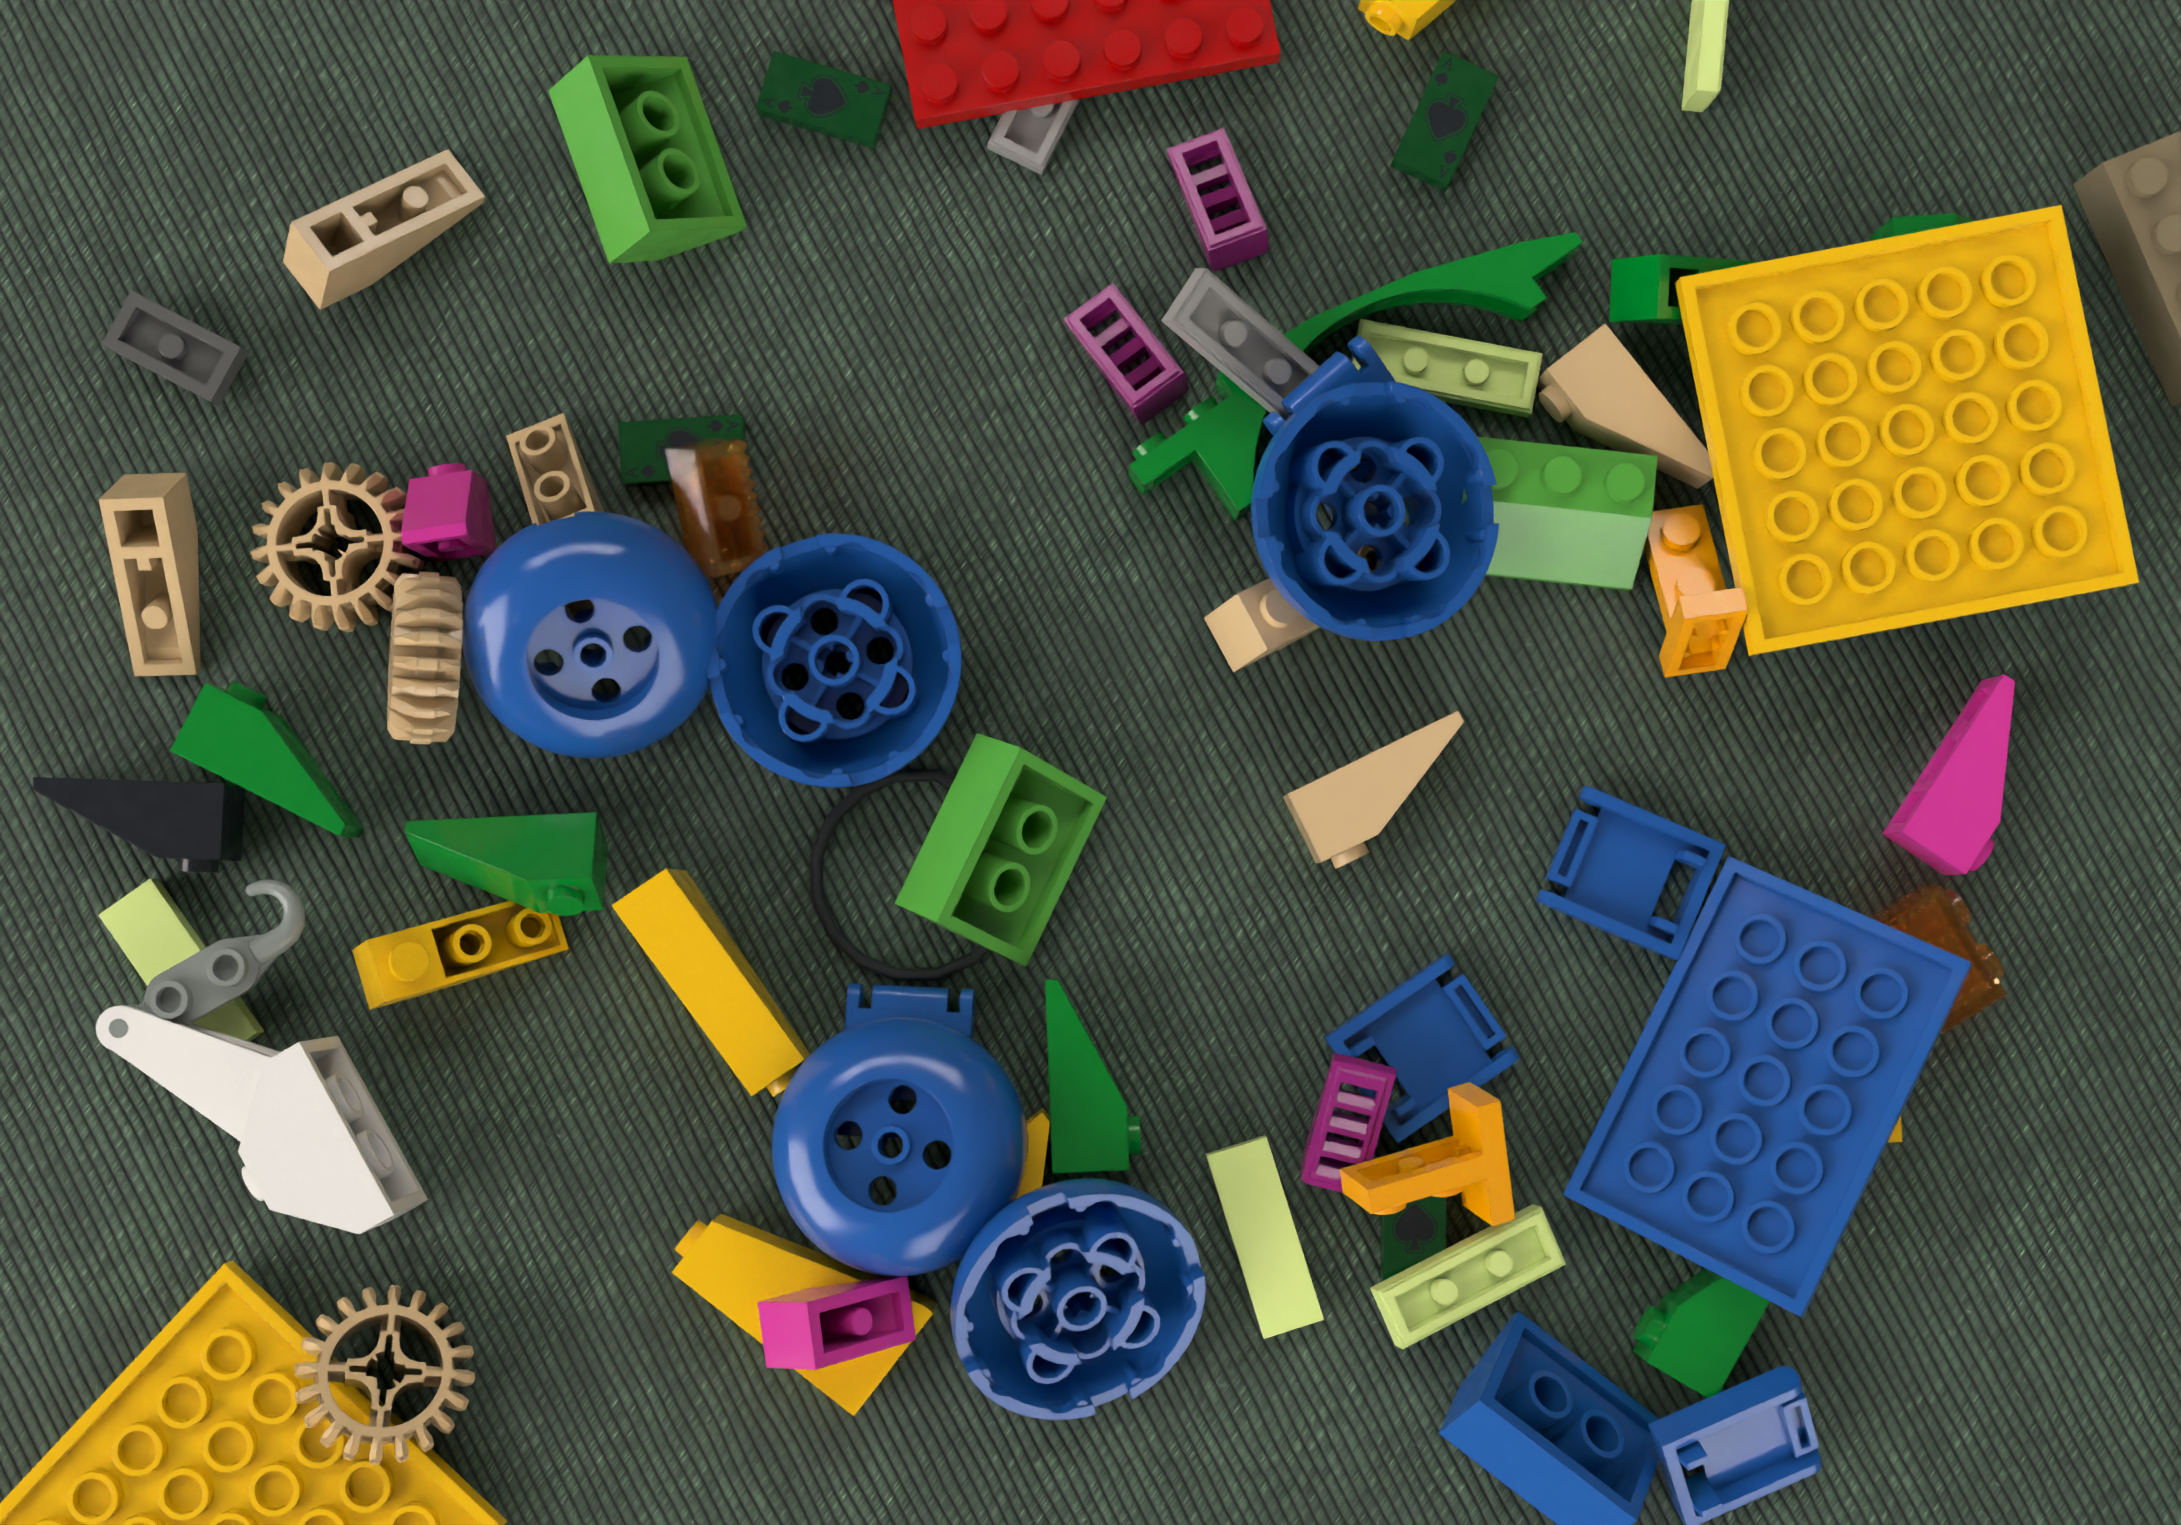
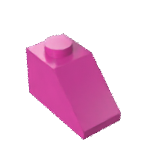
[401,463,497,563]
[758,1276,916,1370]

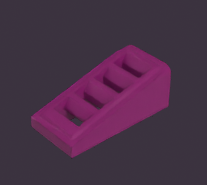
[1167,128,1269,271]
[1063,283,1189,424]
[1300,1053,1396,1193]

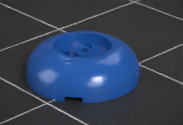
[1251,381,1499,641]
[462,511,720,758]
[707,533,962,788]
[772,1017,1028,1276]
[950,1178,1206,1420]

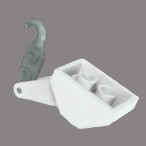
[96,879,428,1234]

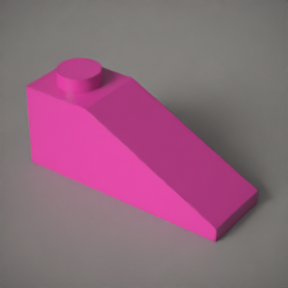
[1882,674,2015,875]

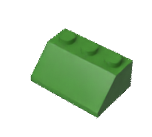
[549,55,747,264]
[1461,436,1658,591]
[894,733,1107,967]

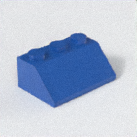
[1439,1311,1659,1525]

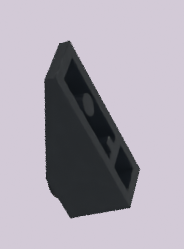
[32,777,245,873]

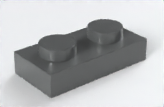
[101,290,249,406]

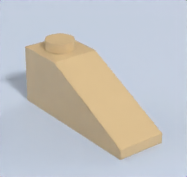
[283,149,485,310]
[1537,324,1713,489]
[99,473,201,676]
[1283,711,1464,869]

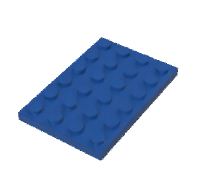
[1563,856,1972,1318]

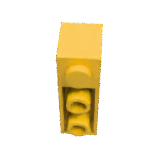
[352,901,569,1010]

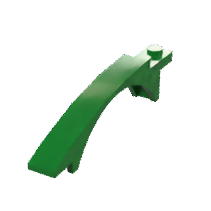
[1128,232,1583,521]

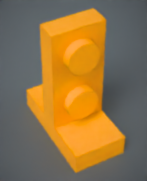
[1644,504,1749,678]
[1340,1082,1515,1226]

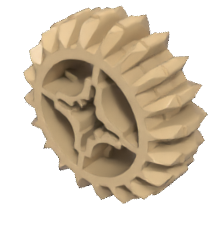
[250,462,425,632]
[387,571,463,744]
[294,1285,475,1465]

